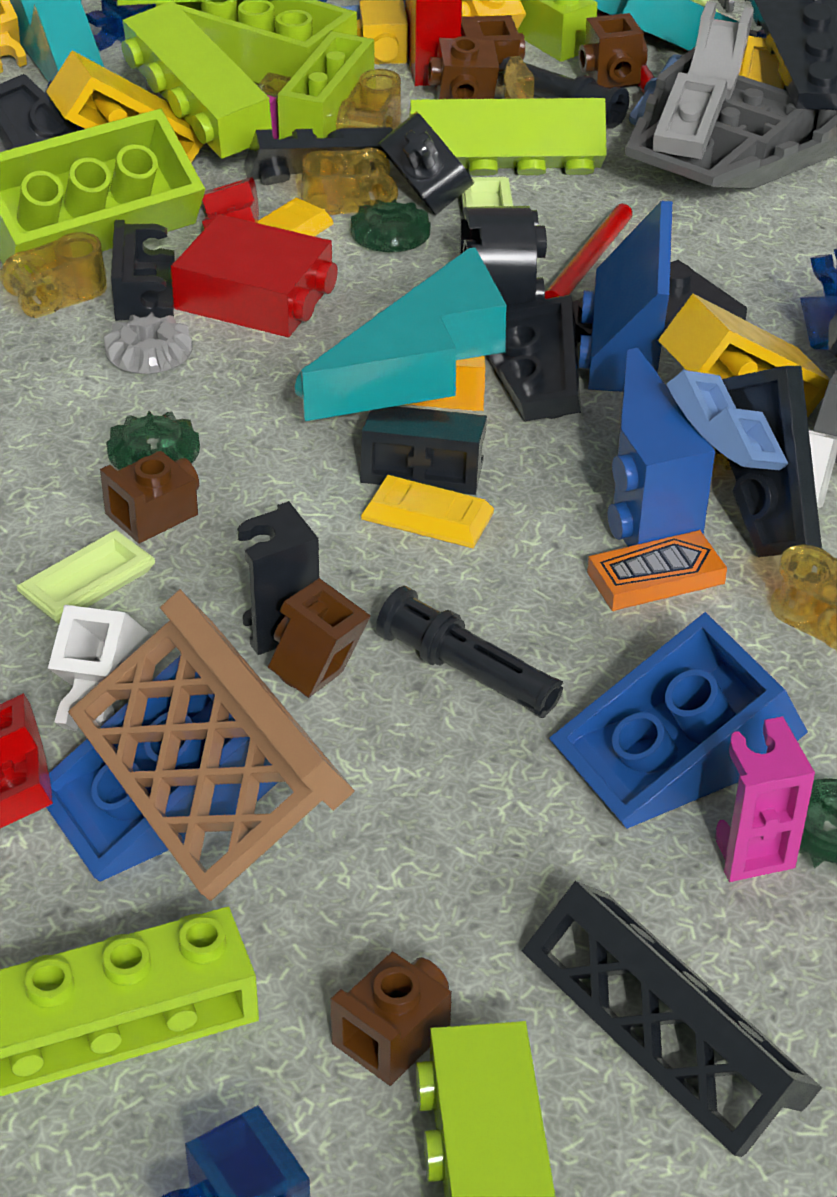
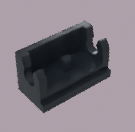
[111,220,175,321]
[360,406,487,495]
[237,501,320,655]

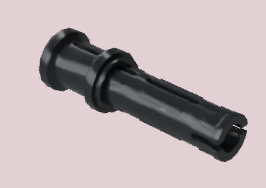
[498,56,630,129]
[376,585,563,718]

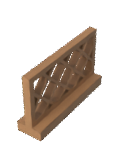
[68,589,355,901]

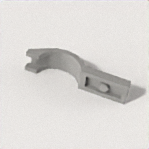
[653,1,754,160]

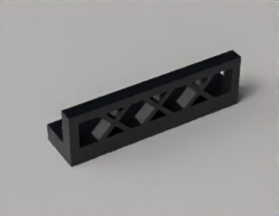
[522,881,822,1157]

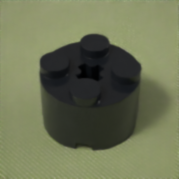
[459,206,547,306]

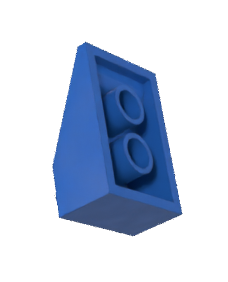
[579,201,673,392]
[607,347,715,547]
[549,612,808,829]
[46,655,278,882]

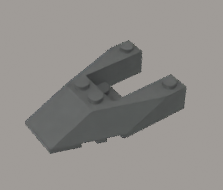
[625,29,837,188]

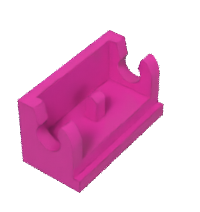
[715,716,815,882]

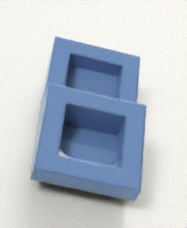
[666,370,788,470]

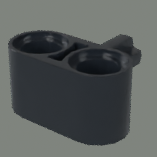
[378,111,474,215]

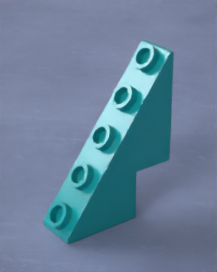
[10,0,105,84]
[594,0,739,51]
[295,247,507,421]

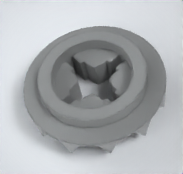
[104,312,192,374]

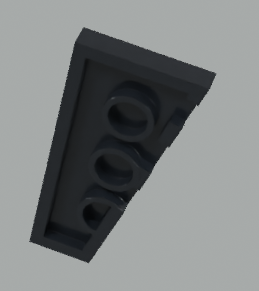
[745,0,837,110]

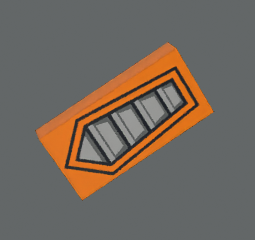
[587,530,727,611]

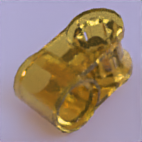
[336,69,401,130]
[301,148,399,215]
[0,232,108,318]
[770,545,837,650]

